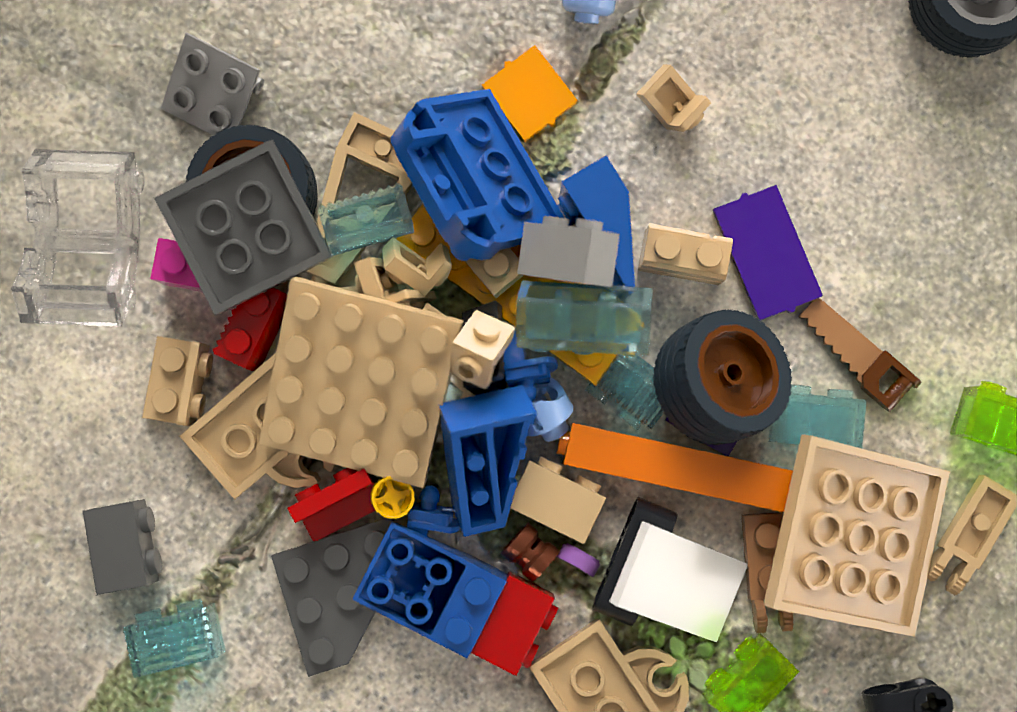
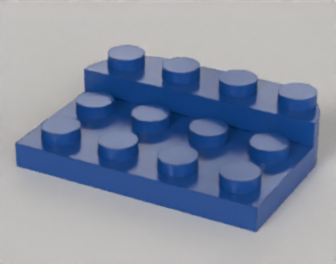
[390,89,569,261]

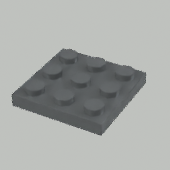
[154,139,333,316]

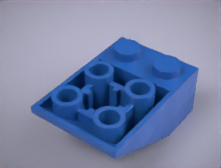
[558,155,635,301]
[352,522,508,659]

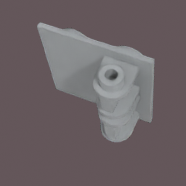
[161,33,264,136]

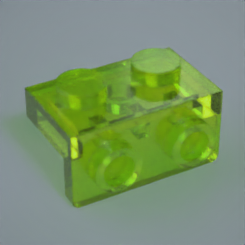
[702,633,800,712]

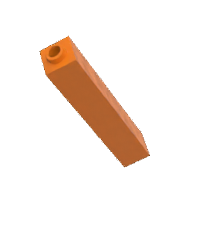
[556,423,793,512]

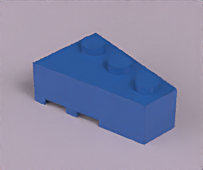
[439,385,537,537]

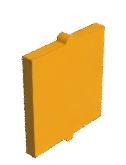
[481,45,578,143]

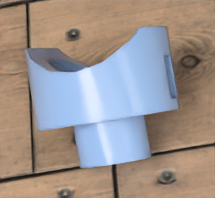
[527,377,573,442]

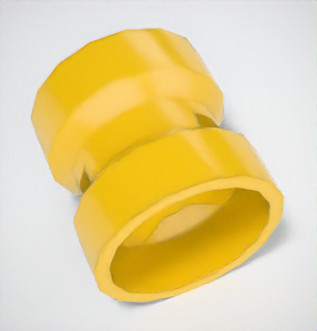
[370,476,415,519]

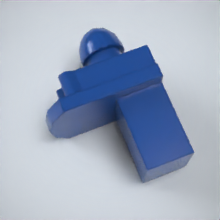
[504,330,558,402]
[407,486,460,536]

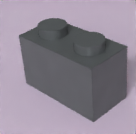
[82,499,162,595]

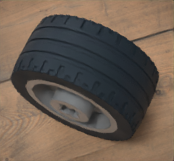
[908,0,1017,58]

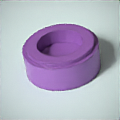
[556,543,600,577]

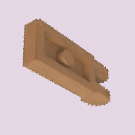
[741,512,794,633]

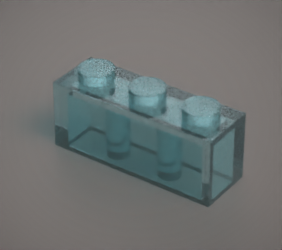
[516,281,653,358]

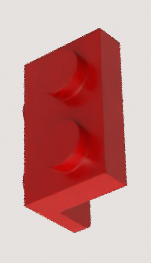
[287,468,377,541]

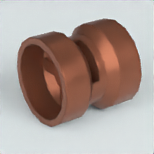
[501,522,560,582]

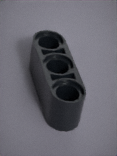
[592,497,678,626]

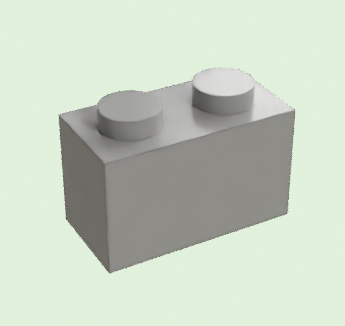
[517,216,620,287]

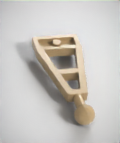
[305,112,413,286]

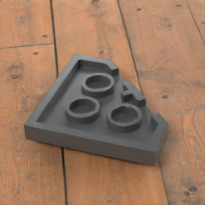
[271,518,394,677]

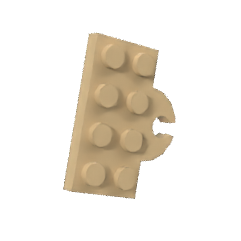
[179,353,336,500]
[529,617,689,712]

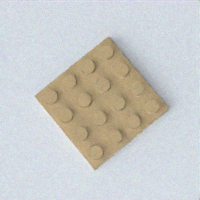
[258,277,464,488]
[764,434,950,637]

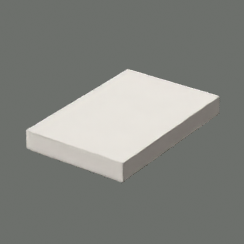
[610,521,748,642]

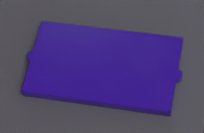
[712,185,823,321]

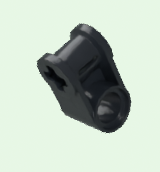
[862,678,953,712]

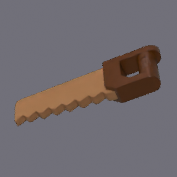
[799,298,922,412]

